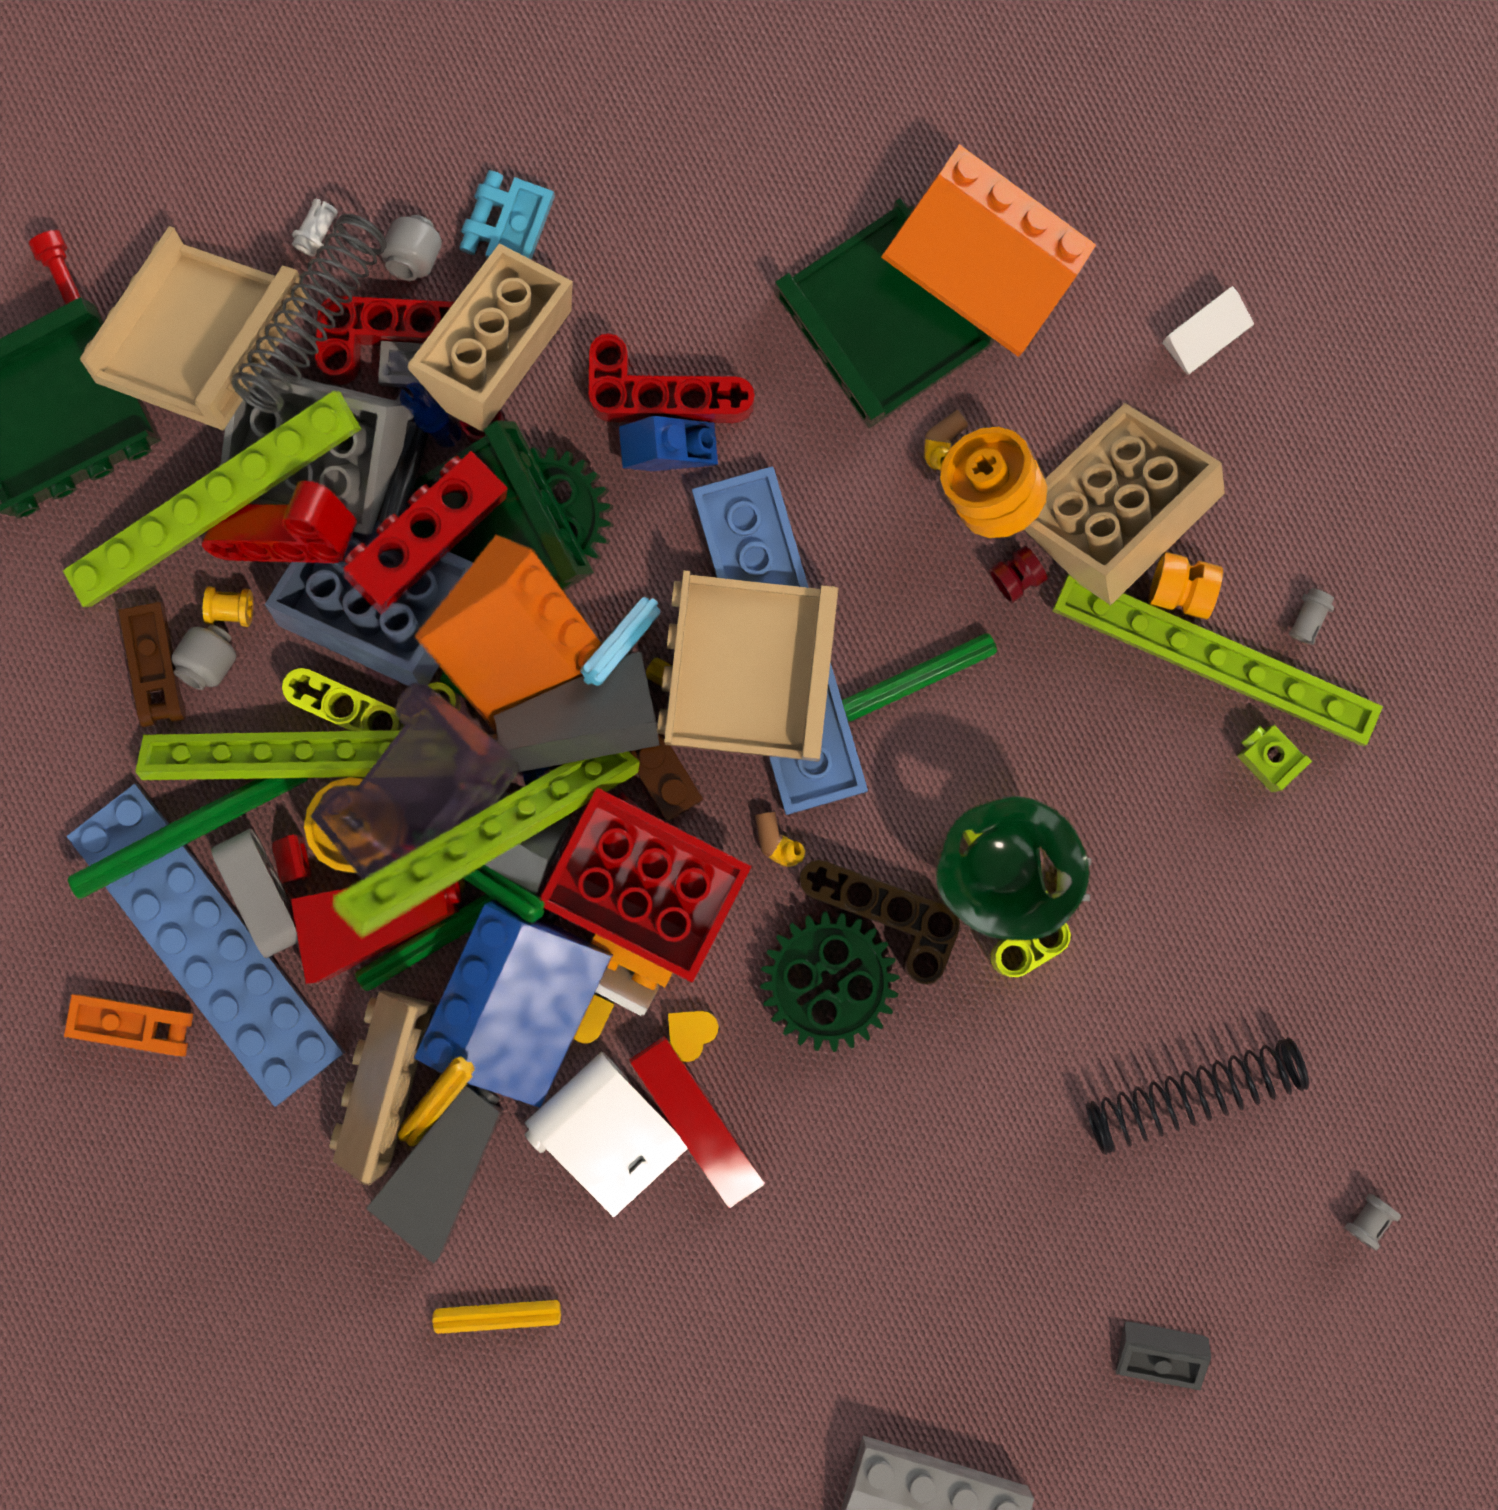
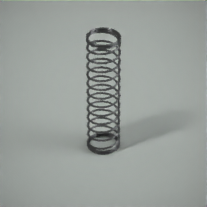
[231,214,387,413]

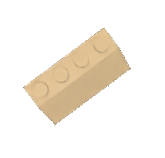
[408,243,573,432]

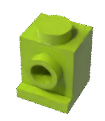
[1237,725,1312,793]

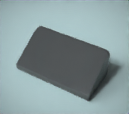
[1115,1321,1211,1390]

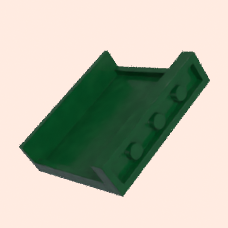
[774,198,995,429]
[0,297,161,519]
[381,421,594,591]

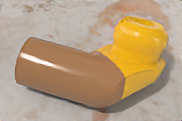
[924,410,968,470]
[755,812,805,867]

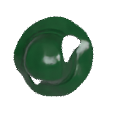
[936,796,1089,940]

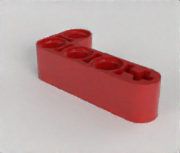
[315,296,454,385]
[589,333,755,423]
[202,480,357,563]

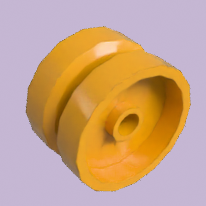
[940,427,1048,538]

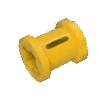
[202,586,253,627]

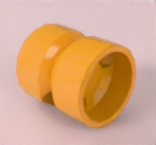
[1148,552,1223,620]

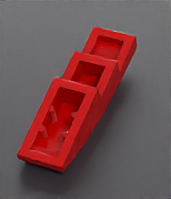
[629,1036,764,1208]

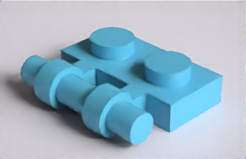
[459,170,555,259]

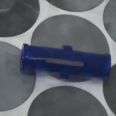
[399,382,461,448]

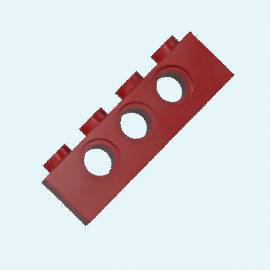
[343,451,508,615]

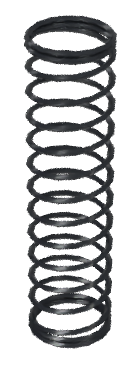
[1086,1037,1309,1155]

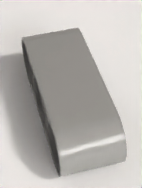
[211,828,298,958]

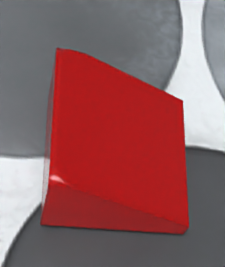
[272,834,312,883]

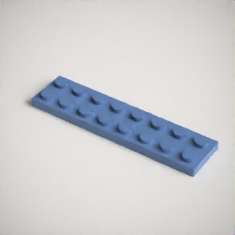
[692,466,868,815]
[66,783,346,1107]

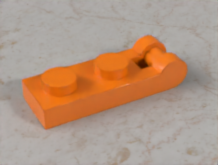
[64,994,194,1056]

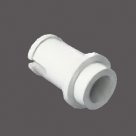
[292,199,338,257]

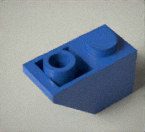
[619,416,718,471]

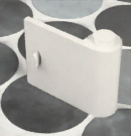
[524,1051,687,1217]

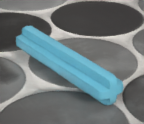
[581,597,661,686]

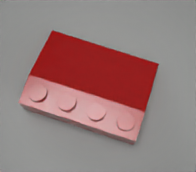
[539,787,752,983]

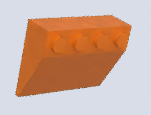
[881,144,1096,357]
[414,535,602,733]

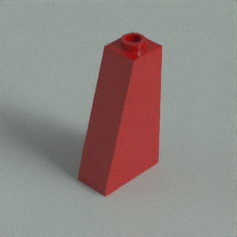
[291,880,462,984]

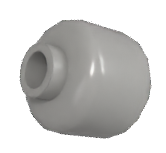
[381,215,442,281]
[171,625,237,690]

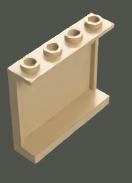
[80,226,308,430]
[657,570,838,762]

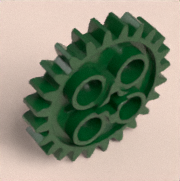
[531,447,614,560]
[760,912,899,1052]

